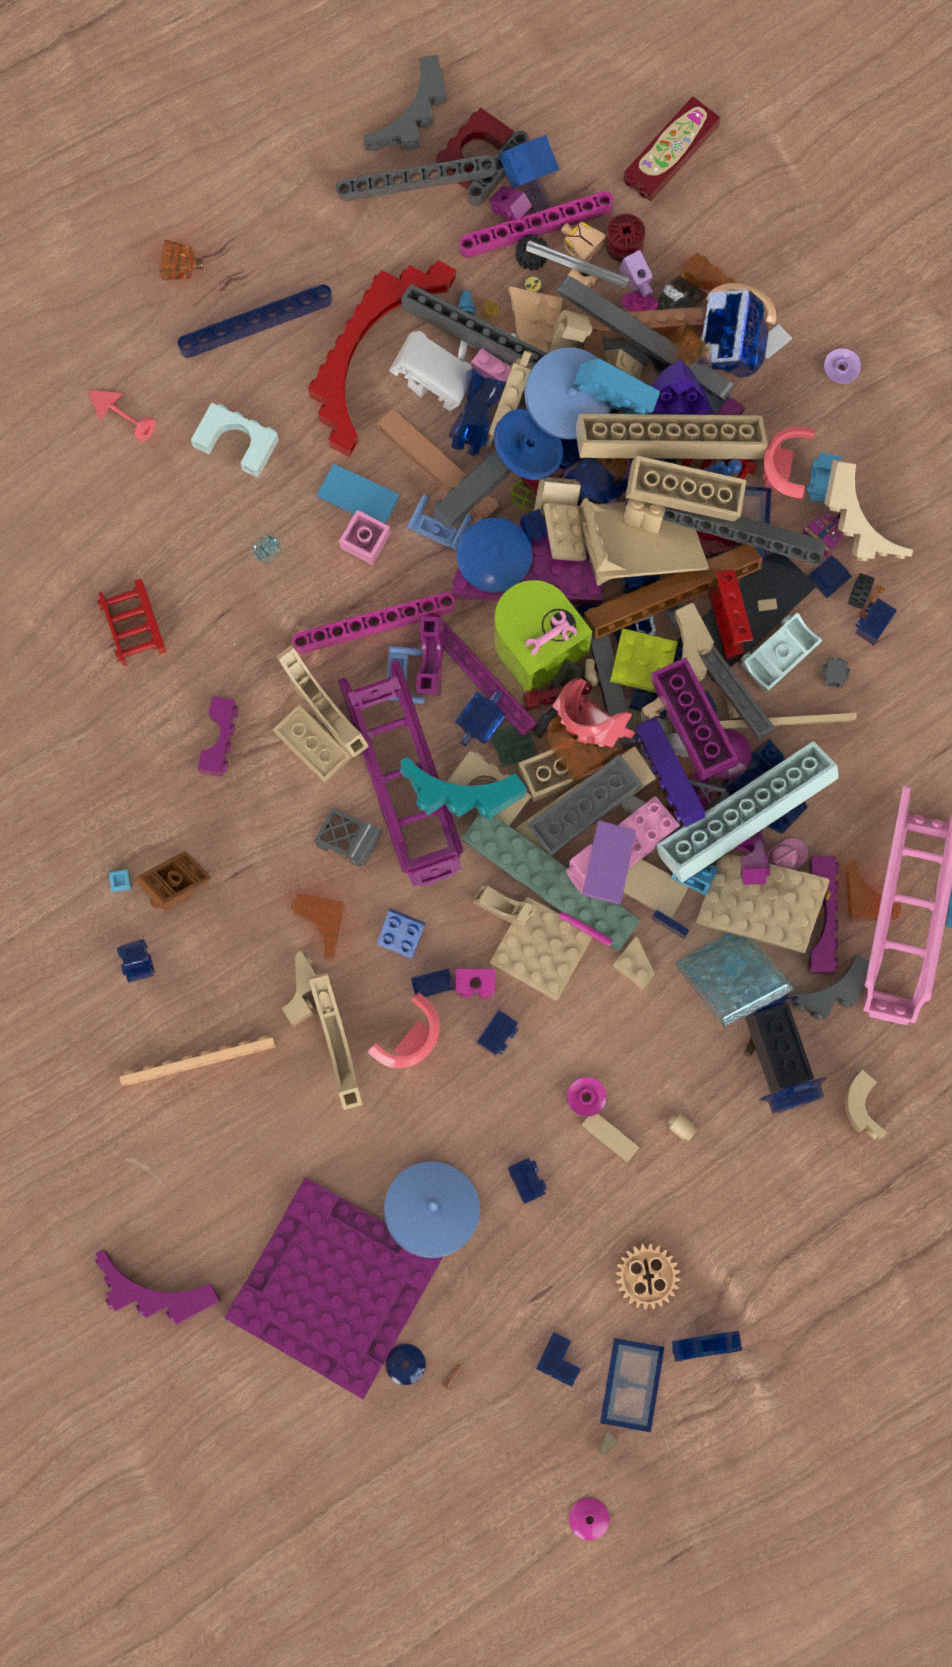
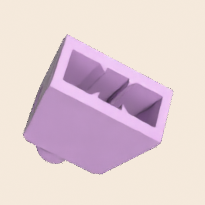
[619,250,653,297]

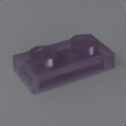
[523,179,553,213]

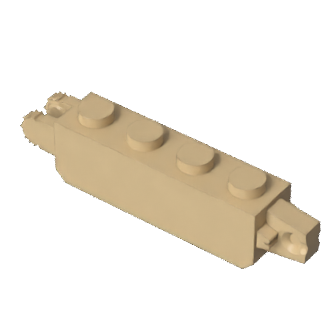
[486,350,533,448]

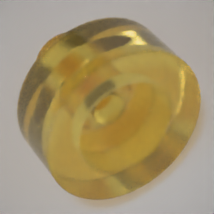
[481,299,500,319]

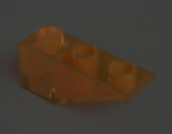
[681,253,736,294]

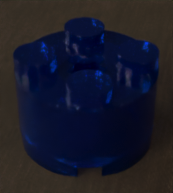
[117,939,155,983]

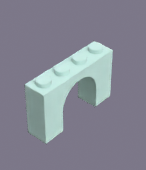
[191,403,279,478]

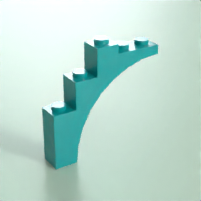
[400,757,526,820]

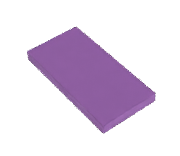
[582,821,636,904]

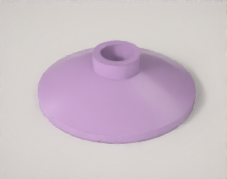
[824,348,861,384]

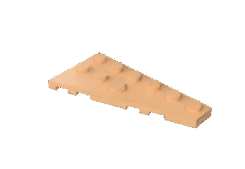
[508,286,562,352]

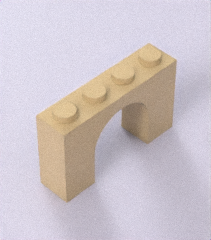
[447,751,532,827]

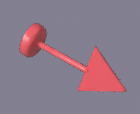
[88,390,156,442]

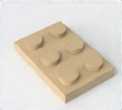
[543,503,587,562]

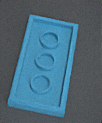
[317,464,400,524]

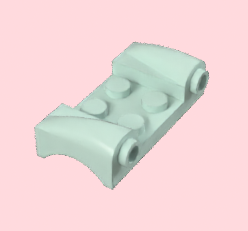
[740,612,823,692]

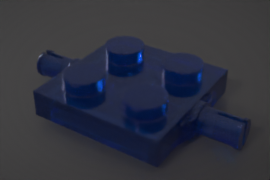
[455,689,507,747]

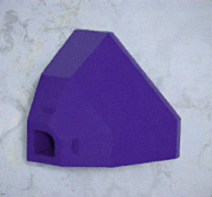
[647,359,715,415]

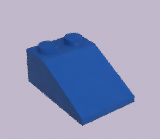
[499,135,559,189]

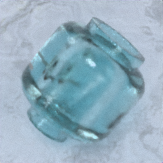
[253,535,281,563]

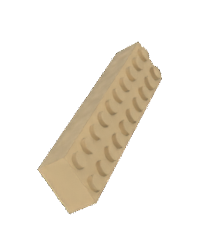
[575,414,768,459]

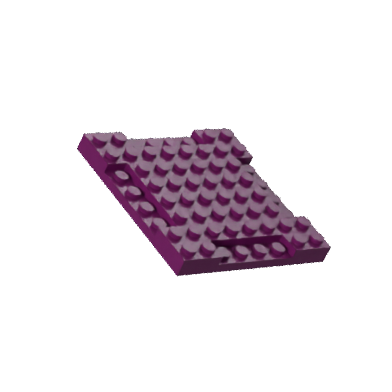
[224,1177,443,1399]

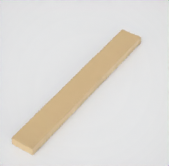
[719,713,857,729]

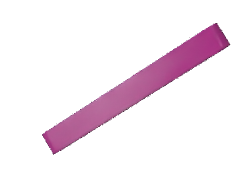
[460,191,613,258]
[292,592,455,654]

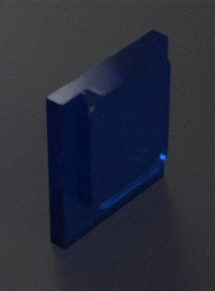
[808,555,852,599]

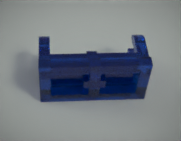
[411,968,454,997]

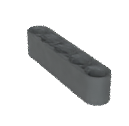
[468,131,529,206]

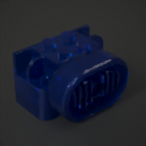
[699,289,769,378]

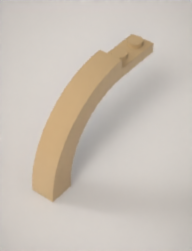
[308,972,363,1110]

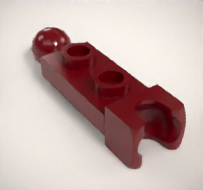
[523,680,592,711]

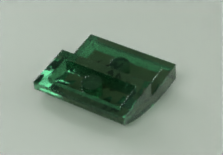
[490,725,538,768]

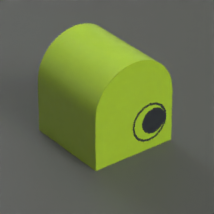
[494,580,592,692]

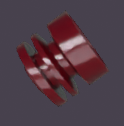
[606,214,645,263]

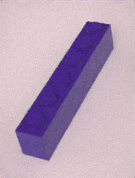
[634,717,706,827]

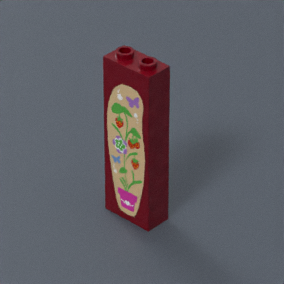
[623,96,721,201]

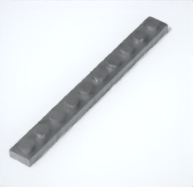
[663,603,775,740]

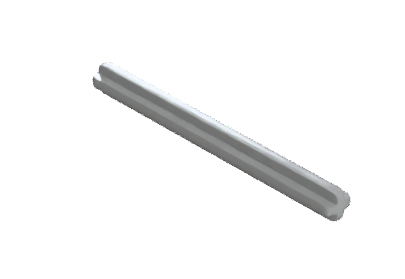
[526,240,629,288]

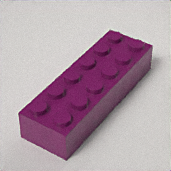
[650,657,738,781]

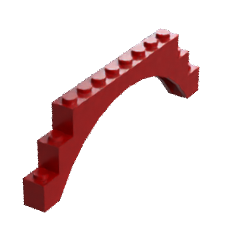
[308,260,456,457]

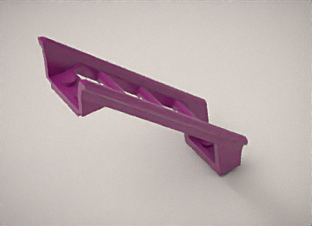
[338,659,464,887]

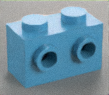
[671,864,718,895]

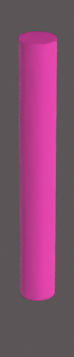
[559,911,613,946]

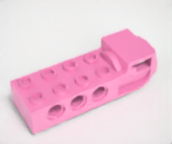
[566,796,680,893]

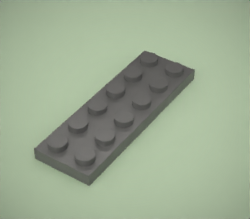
[528,754,644,856]

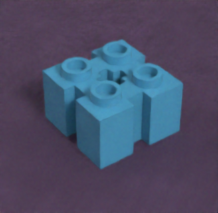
[807,452,842,503]

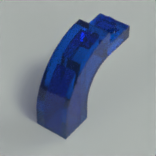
[672,1330,742,1362]

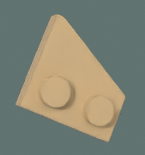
[612,937,655,990]

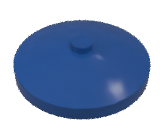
[494,409,563,480]
[457,518,532,593]

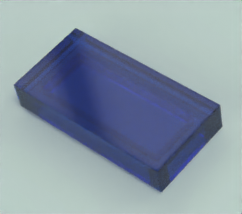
[652,910,689,939]

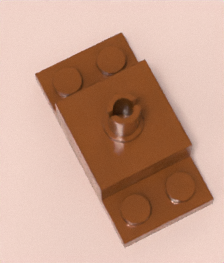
[135,851,211,911]

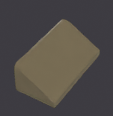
[598,1429,618,1456]

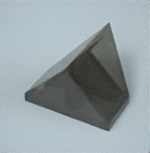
[547,659,585,690]

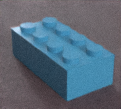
[573,358,660,415]

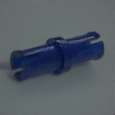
[599,478,628,504]

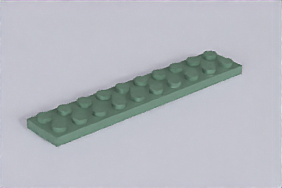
[461,814,640,952]

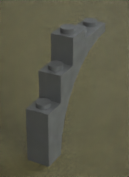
[363,55,446,151]

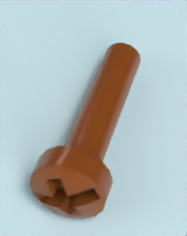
[443,1365,463,1389]

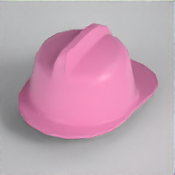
[767,838,808,870]

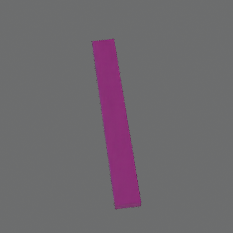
[437,615,537,736]

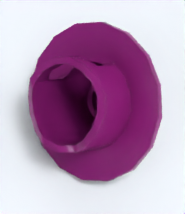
[713,729,752,779]

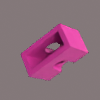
[456,969,495,998]

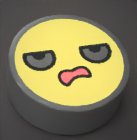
[524,276,542,293]

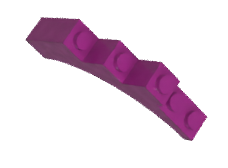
[95,1250,221,1325]

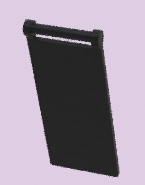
[676,552,817,683]

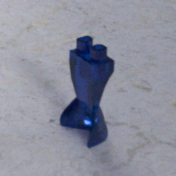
[449,369,507,456]

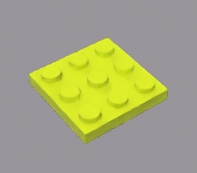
[610,628,677,693]

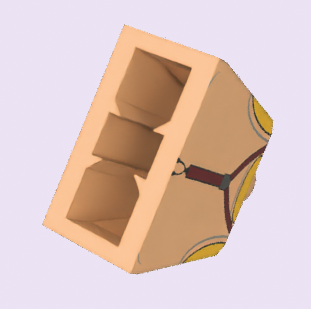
[561,222,606,262]

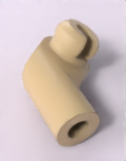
[584,659,600,686]

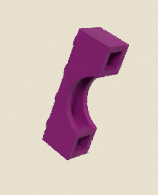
[416,617,445,696]
[198,696,239,777]
[736,830,770,885]

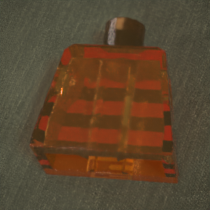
[159,240,204,280]

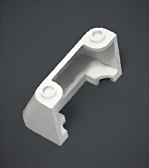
[389,331,474,411]

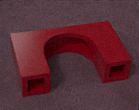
[436,107,515,190]

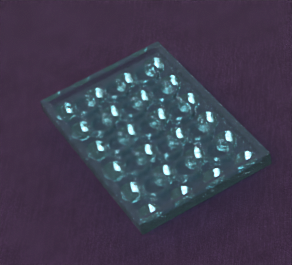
[675,934,794,1027]

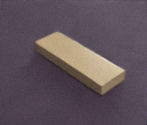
[581,1114,640,1163]

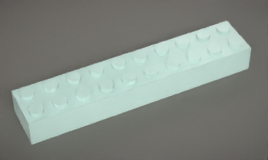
[656,741,839,883]

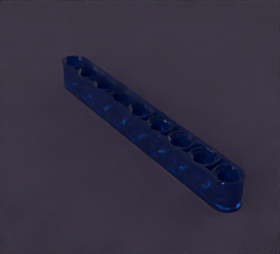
[178,284,332,358]

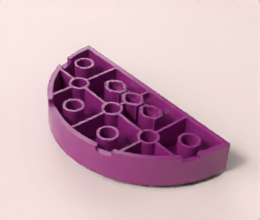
[452,524,603,606]

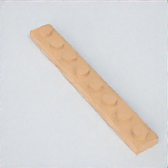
[120,1036,276,1086]

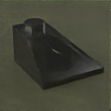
[657,276,708,310]

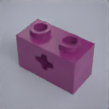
[489,186,532,221]

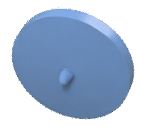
[525,348,612,439]
[384,1162,480,1258]

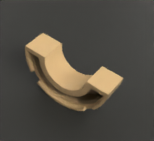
[546,310,592,353]

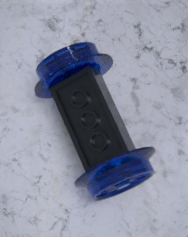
[731,983,827,1114]

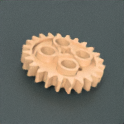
[615,1244,680,1310]

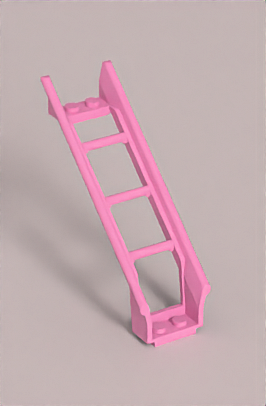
[863,785,952,1025]

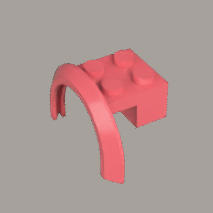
[762,426,815,499]
[368,993,440,1068]

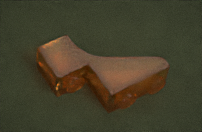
[666,323,706,366]

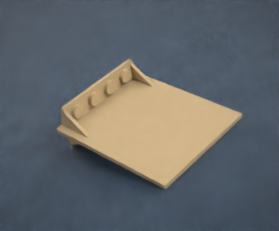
[578,498,709,586]

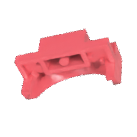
[552,678,635,747]

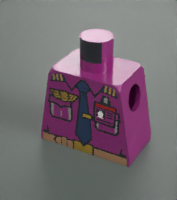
[801,512,844,558]

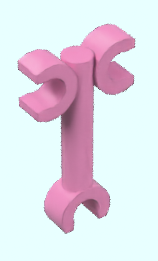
[525,611,577,655]

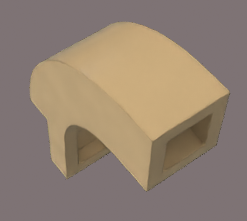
[473,886,532,926]
[845,1070,887,1140]

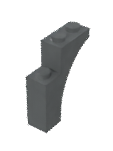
[789,955,869,1020]

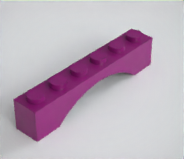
[809,856,839,974]

